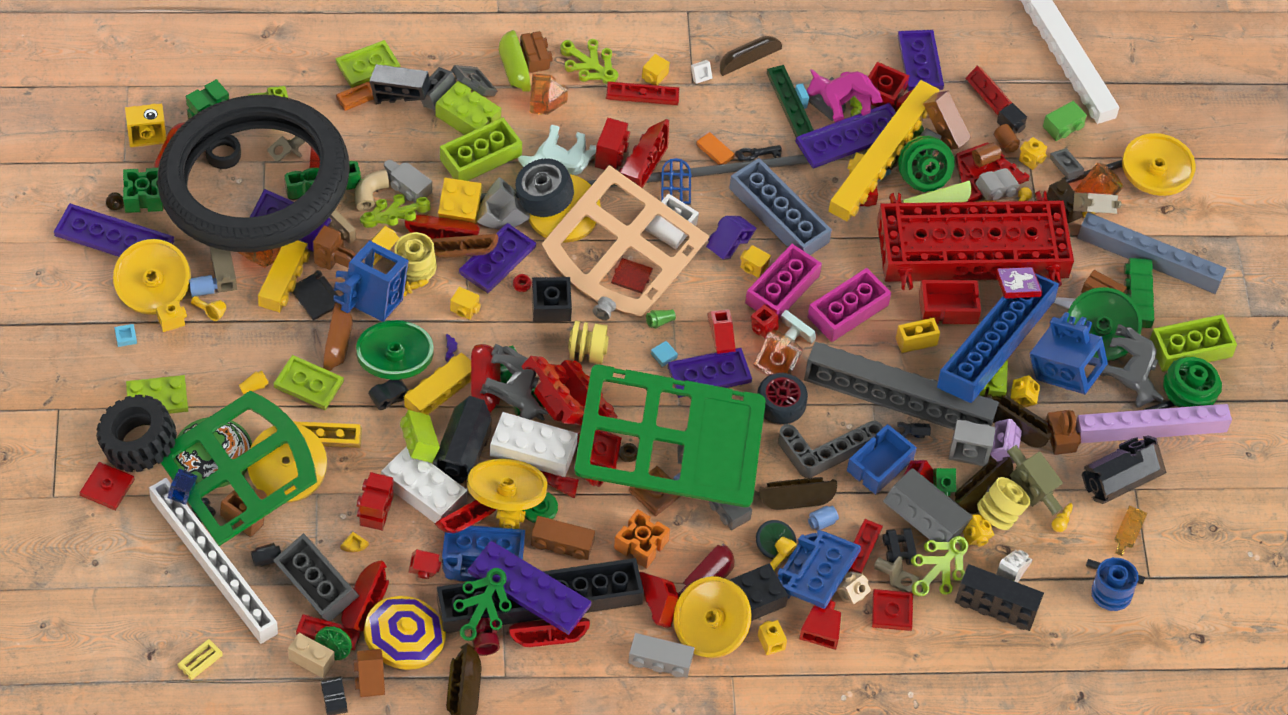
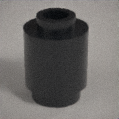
[251,543,281,567]

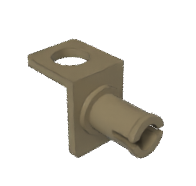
[267,136,305,162]
[874,556,919,592]

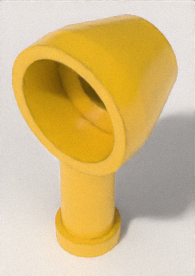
[191,296,226,321]
[770,537,797,571]

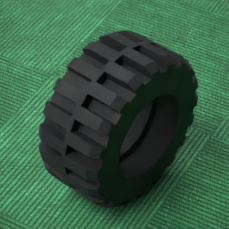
[96,395,177,472]

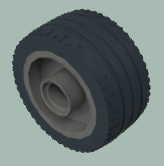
[515,158,574,217]

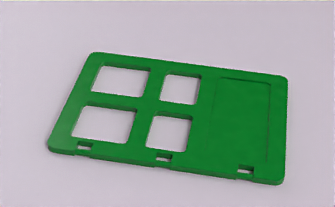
[574,364,766,508]

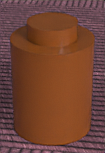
[993,124,1020,152]
[972,142,1002,167]

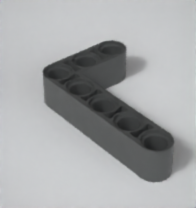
[778,421,883,478]

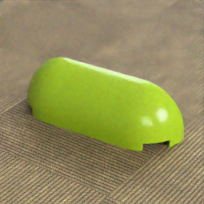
[499,30,531,92]
[902,181,971,203]

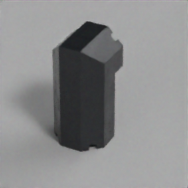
[433,396,492,484]
[1082,435,1167,504]

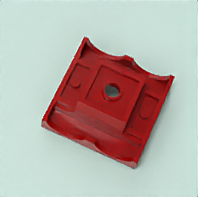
[521,356,618,425]

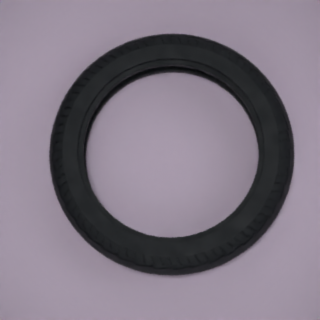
[158,95,349,252]

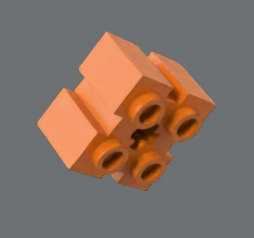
[614,509,671,569]

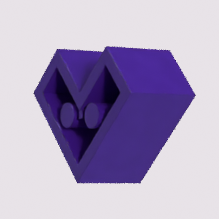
[706,216,757,259]

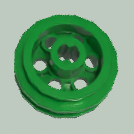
[898,135,954,192]
[1163,357,1222,407]

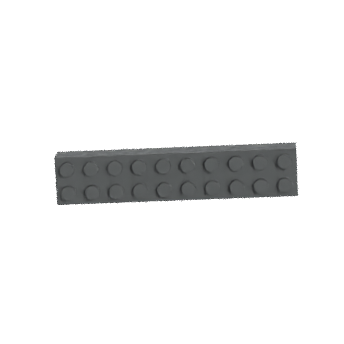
[804,342,999,430]

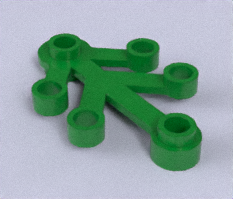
[453,568,512,641]

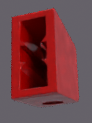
[799,600,841,650]

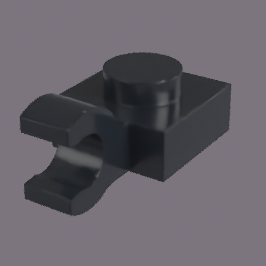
[897,422,931,438]

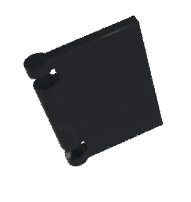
[292,270,339,321]

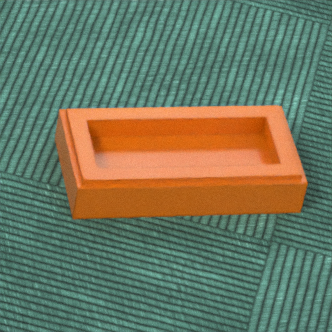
[336,81,374,111]
[696,132,735,165]

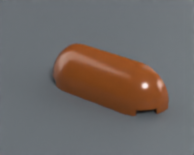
[431,234,499,258]
[323,302,353,371]

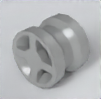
[593,296,616,320]

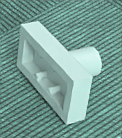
[781,310,816,344]

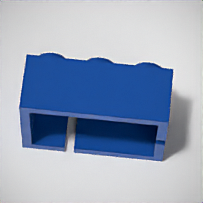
[847,424,917,495]

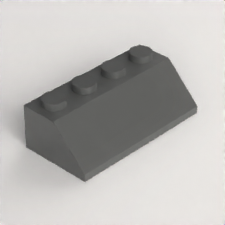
[883,468,973,542]

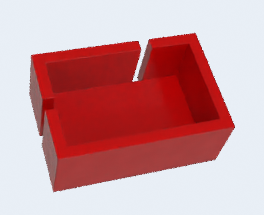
[919,280,981,324]

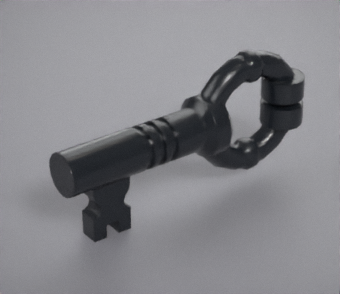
[735,145,782,161]

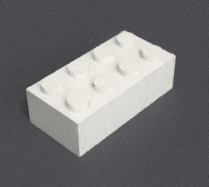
[490,412,578,477]
[381,446,467,523]

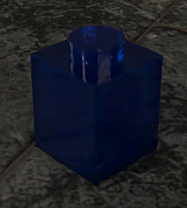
[167,469,198,505]

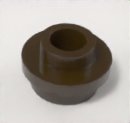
[106,192,124,210]
[619,443,638,462]

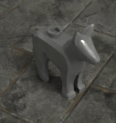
[1100,324,1164,408]
[480,344,549,421]

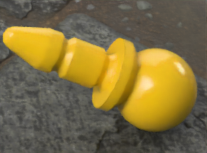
[403,279,429,297]
[1051,503,1073,533]

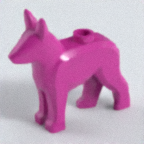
[806,69,883,123]

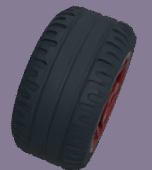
[757,373,808,425]

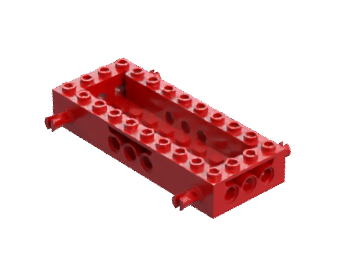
[877,190,1074,290]

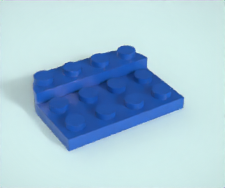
[442,526,525,582]
[778,530,861,609]

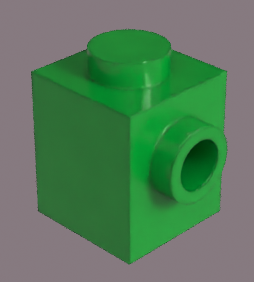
[933,468,956,496]

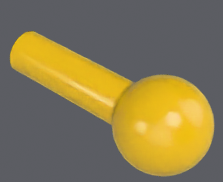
[1018,187,1032,201]

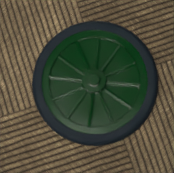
[756,520,796,559]

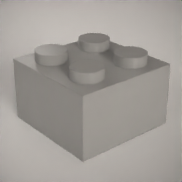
[948,420,996,466]

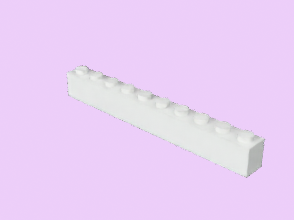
[1019,0,1119,124]
[149,478,278,644]

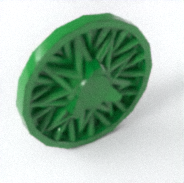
[522,492,558,523]
[314,627,352,660]

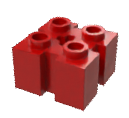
[356,472,394,531]

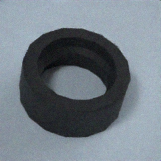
[206,135,241,169]

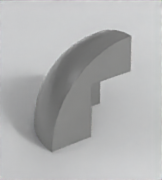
[477,177,530,229]

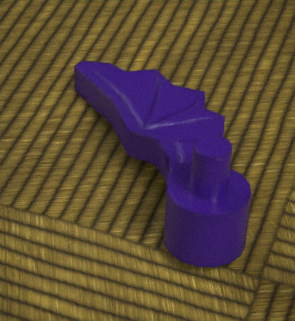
[445,334,458,362]

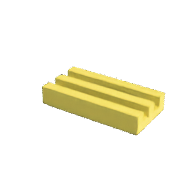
[177,639,223,680]

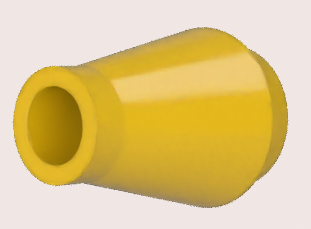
[239,370,269,395]

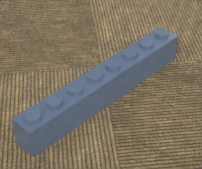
[1077,212,1226,294]

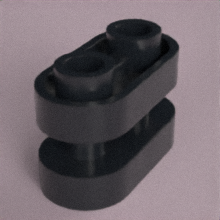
[882,528,917,565]

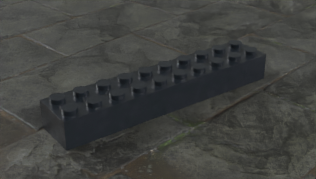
[437,558,644,633]

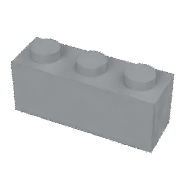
[628,633,695,678]

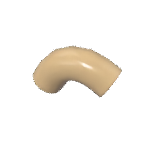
[354,170,389,211]

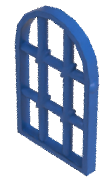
[661,158,692,205]

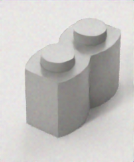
[975,168,1020,200]

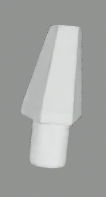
[1054,297,1075,310]

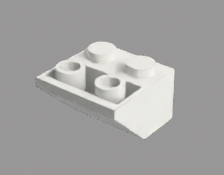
[645,194,699,249]

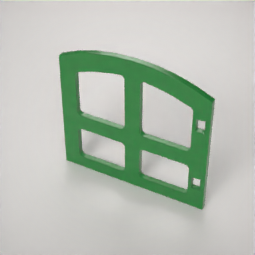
[161,391,317,546]

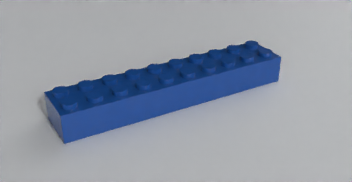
[937,273,1059,403]

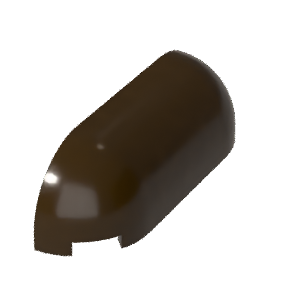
[720,36,782,76]
[985,394,1051,448]
[955,457,1013,514]
[760,477,837,510]
[446,643,482,715]

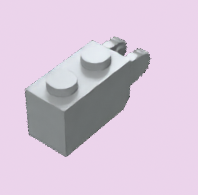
[384,159,432,203]

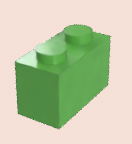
[1043,100,1087,141]

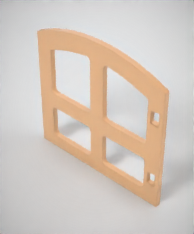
[542,165,709,318]

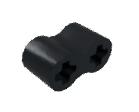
[368,379,409,410]
[321,676,348,715]

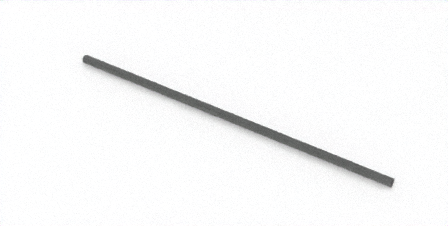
[480,155,809,203]

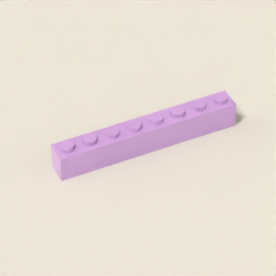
[1076,404,1232,443]

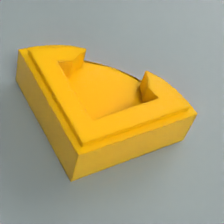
[340,532,369,552]

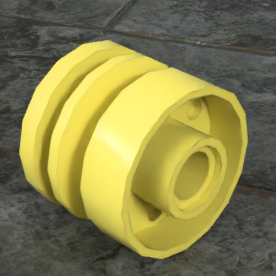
[394,232,437,282]
[568,320,609,365]
[977,477,1030,530]

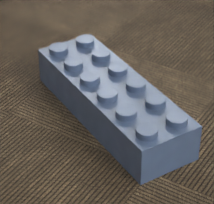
[729,158,832,255]

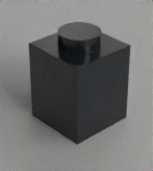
[997,103,1027,133]

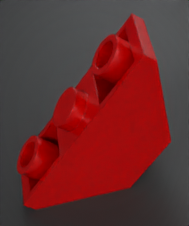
[707,309,736,354]
[639,571,679,628]

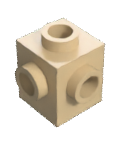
[837,572,871,604]

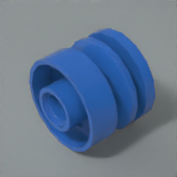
[1091,557,1139,611]

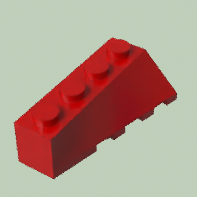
[619,119,670,188]

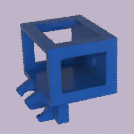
[333,240,409,322]
[1029,312,1108,395]

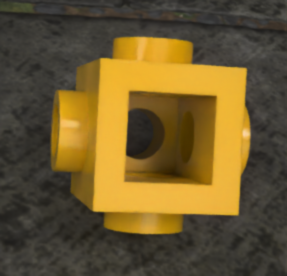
[1019,137,1047,170]
[1010,375,1040,407]
[496,509,526,529]
[963,515,994,547]

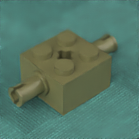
[1007,445,1063,515]

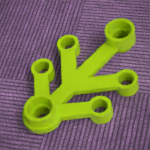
[560,39,618,84]
[360,194,431,228]
[911,536,968,597]

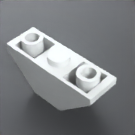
[996,550,1032,582]

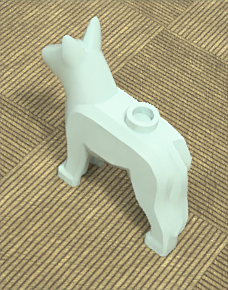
[518,125,596,176]

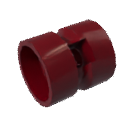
[470,618,500,656]

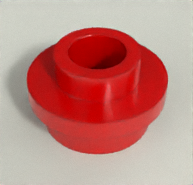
[513,274,532,292]

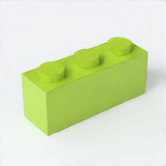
[400,410,440,463]

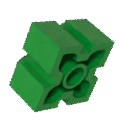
[186,79,229,119]
[123,168,163,213]

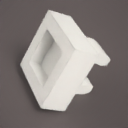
[691,60,712,84]

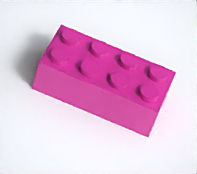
[745,244,822,320]
[807,268,891,342]

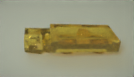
[1115,505,1148,556]

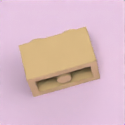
[288,633,335,679]

